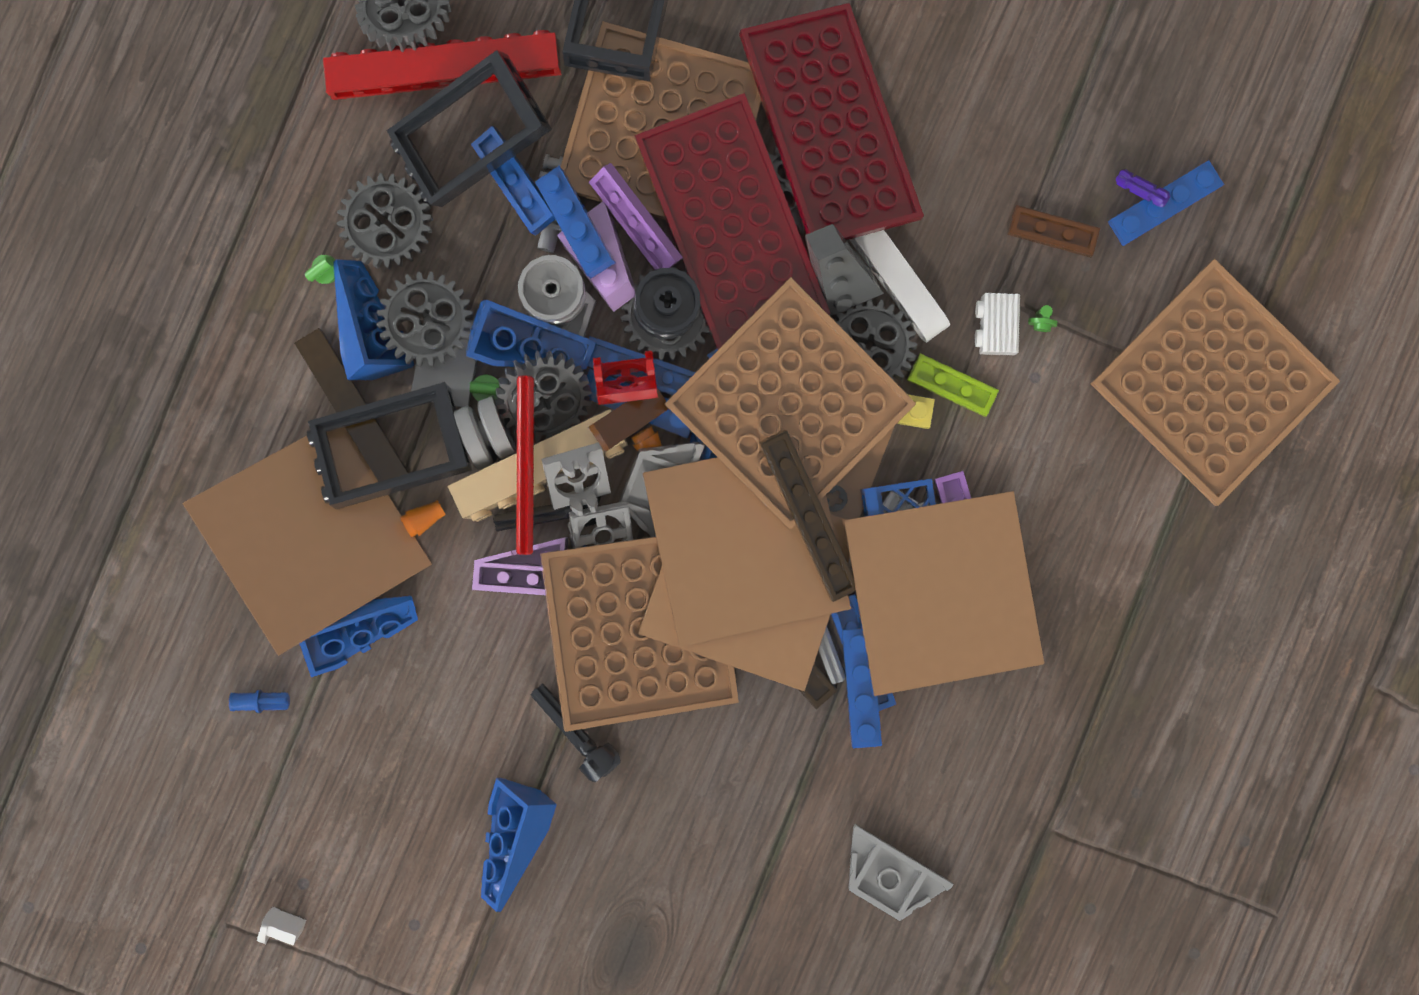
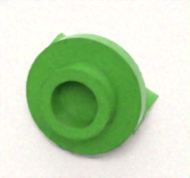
[305,255,335,284]
[1028,305,1058,332]
[469,374,501,401]

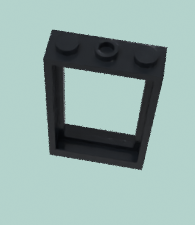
[562,0,668,82]
[386,50,552,207]
[307,382,472,509]

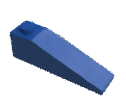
[333,259,415,380]
[466,300,596,369]
[300,596,418,677]
[481,778,557,912]

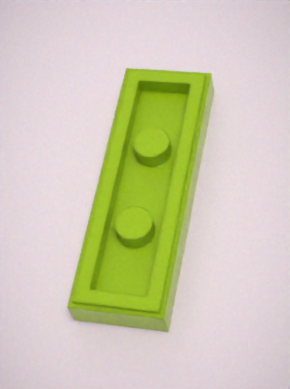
[907,353,999,417]

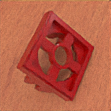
[593,351,658,405]

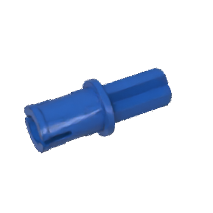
[229,690,290,713]

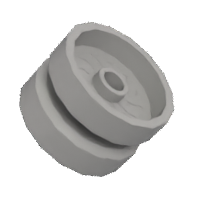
[518,255,586,325]
[454,396,517,471]

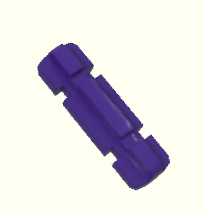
[1116,170,1170,207]

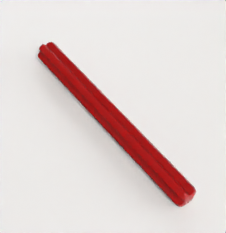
[516,375,534,555]

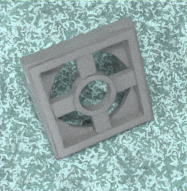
[541,443,611,517]
[567,501,633,548]

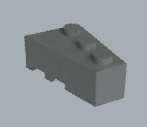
[805,224,884,316]

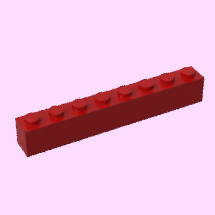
[323,30,561,100]

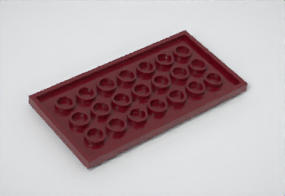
[739,3,924,240]
[634,93,830,350]

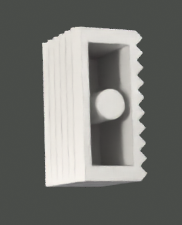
[975,293,1020,355]

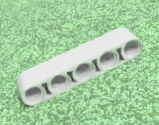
[849,230,950,343]

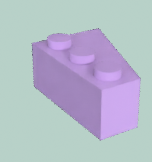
[557,202,636,312]
[472,537,569,595]

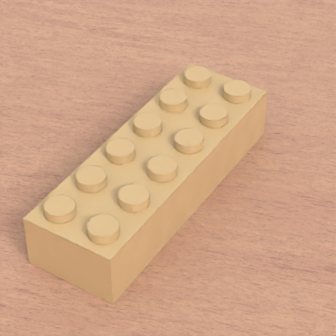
[448,409,628,522]

